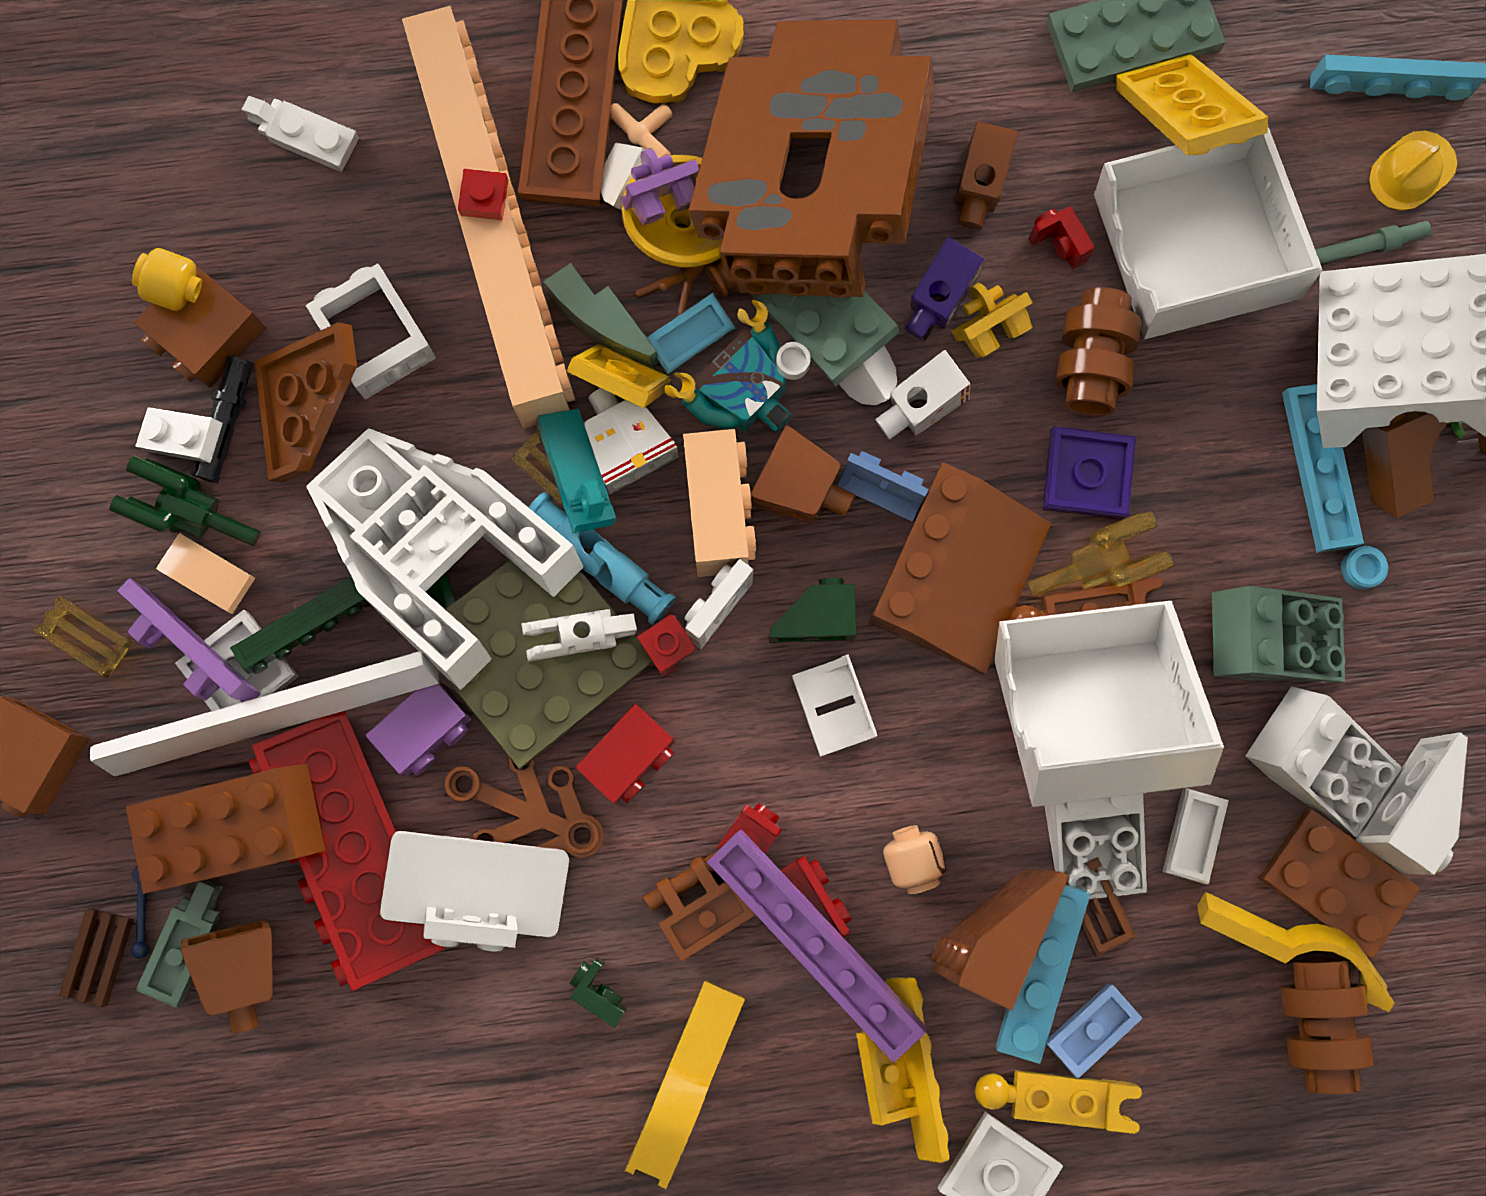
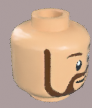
[883,825,946,894]

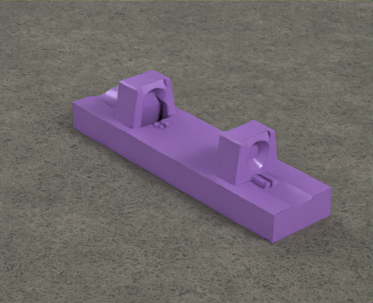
[118,578,261,702]

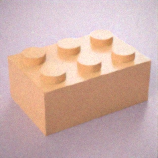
[683,429,756,577]

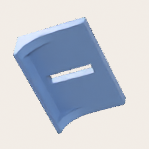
[838,451,929,522]

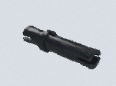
[191,356,255,483]

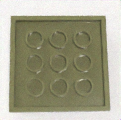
[442,560,653,770]

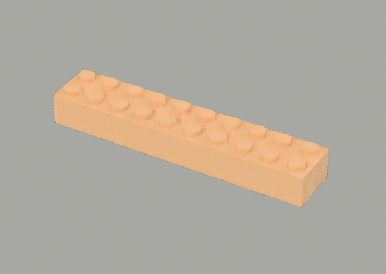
[402,6,575,429]

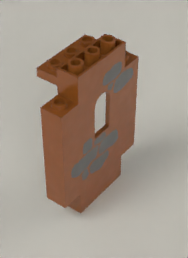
[689,19,935,298]

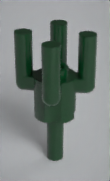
[109,456,261,546]

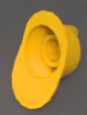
[1369,130,1457,211]

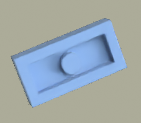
[1046,983,1143,1079]

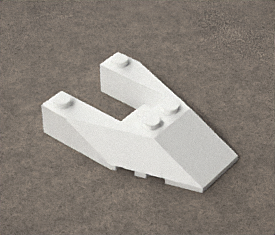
[306,428,583,690]

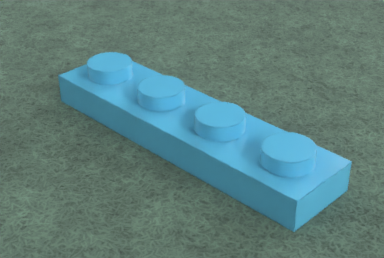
[1310,55,1486,100]
[1282,384,1364,553]
[995,884,1090,1064]

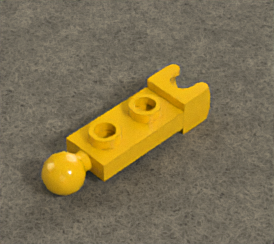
[975,1070,1142,1134]

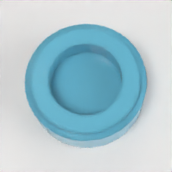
[1341,546,1388,590]

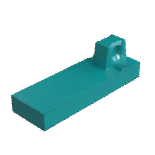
[537,409,616,533]

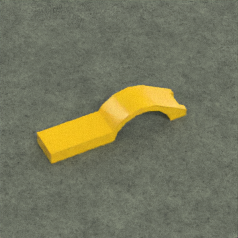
[1197,892,1394,1012]
[625,980,745,1189]

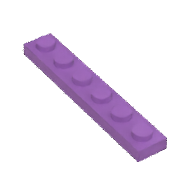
[707,829,928,1063]

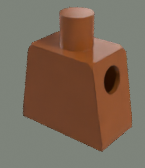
[954,121,1018,229]
[750,425,856,524]
[181,918,273,1033]

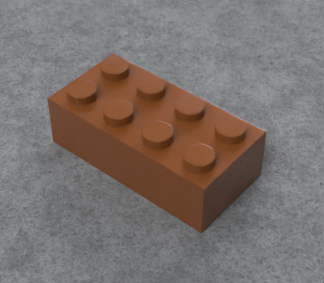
[126,764,326,894]

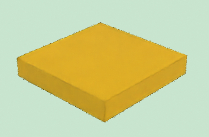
[567,344,671,408]

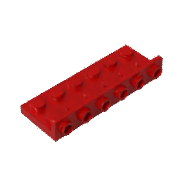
[248,711,445,992]

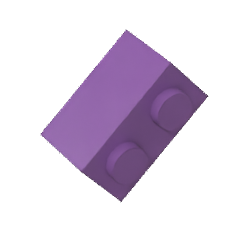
[365,681,473,776]

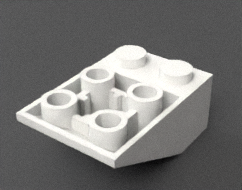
[1245,686,1402,838]
[1044,793,1147,899]

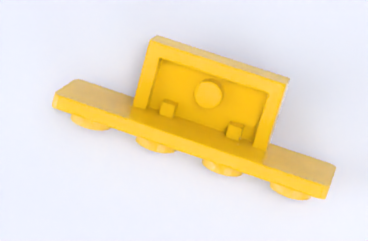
[856,977,949,1163]

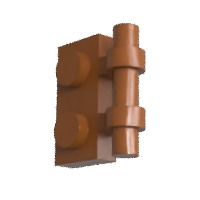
[643,850,756,962]

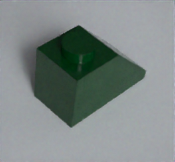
[769,578,856,643]

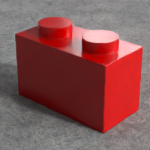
[575,703,675,805]

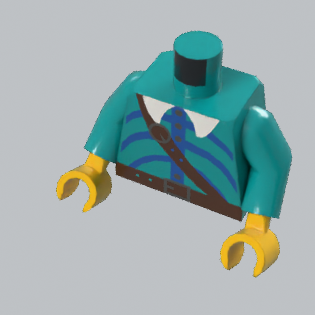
[665,300,792,433]

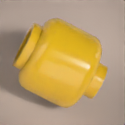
[132,248,202,311]

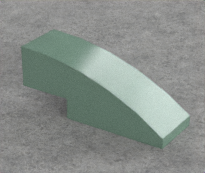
[543,263,658,368]

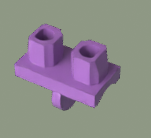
[620,148,699,226]

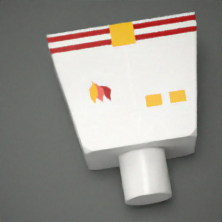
[875,350,970,440]
[584,388,679,495]

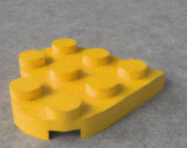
[618,0,744,104]

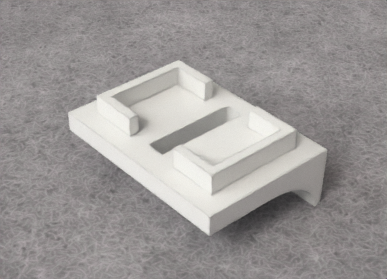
[792,654,878,757]

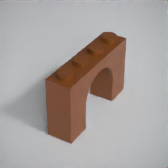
[1362,411,1486,518]

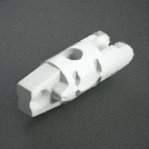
[521,609,637,662]

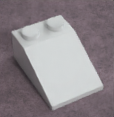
[1355,732,1468,875]

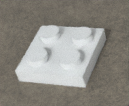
[684,559,754,650]

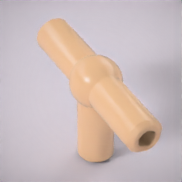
[611,103,672,158]

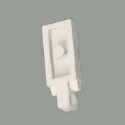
[241,96,360,172]

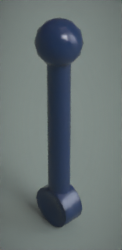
[131,866,150,959]

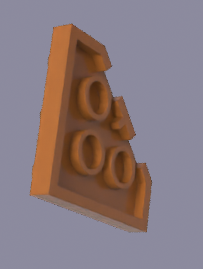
[254,322,357,483]

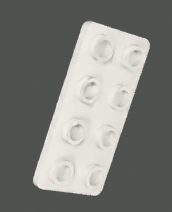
[380,831,569,951]

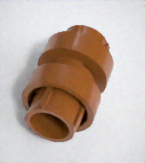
[1055,287,1142,416]
[1280,959,1374,1094]

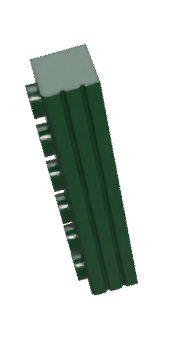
[230,576,369,675]

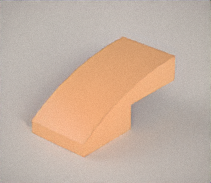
[156,533,255,614]

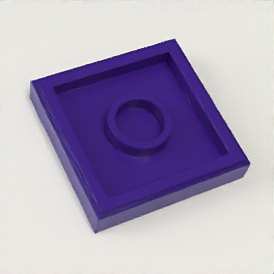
[1042,426,1136,520]

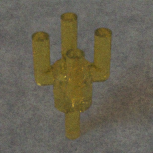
[1027,511,1174,598]

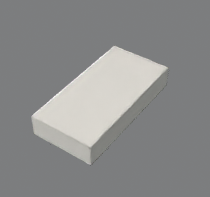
[1162,788,1229,885]

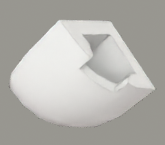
[601,143,644,210]
[839,346,897,405]

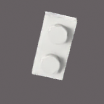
[135,407,223,463]

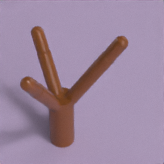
[634,262,712,317]

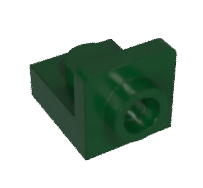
[569,958,627,1028]

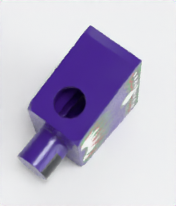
[904,237,984,342]

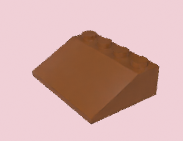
[869,462,1052,675]
[931,869,1070,1011]

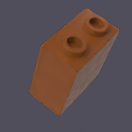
[133,266,266,388]
[0,695,90,818]

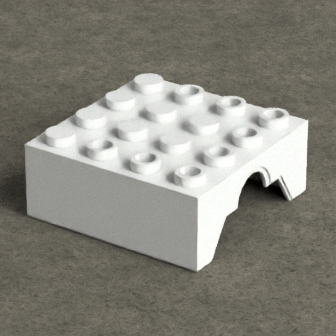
[1094,127,1323,340]
[1317,254,1486,448]
[994,600,1224,807]

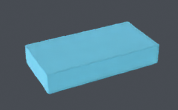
[647,293,735,375]

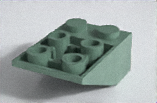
[1212,586,1345,682]

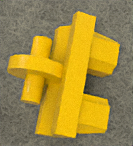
[951,283,1033,357]

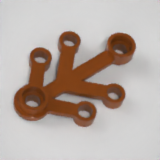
[444,757,604,858]

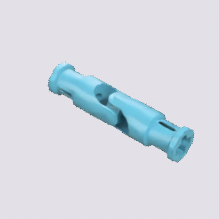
[529,492,677,626]

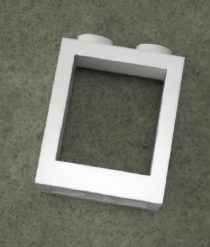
[306,263,436,400]

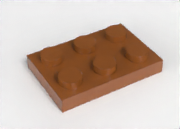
[1258,809,1421,959]

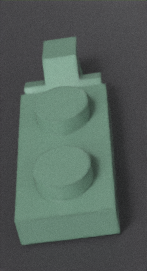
[136,880,223,1008]

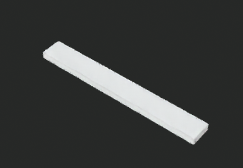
[90,651,439,777]

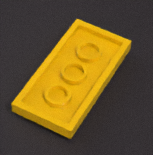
[1116,54,1268,156]

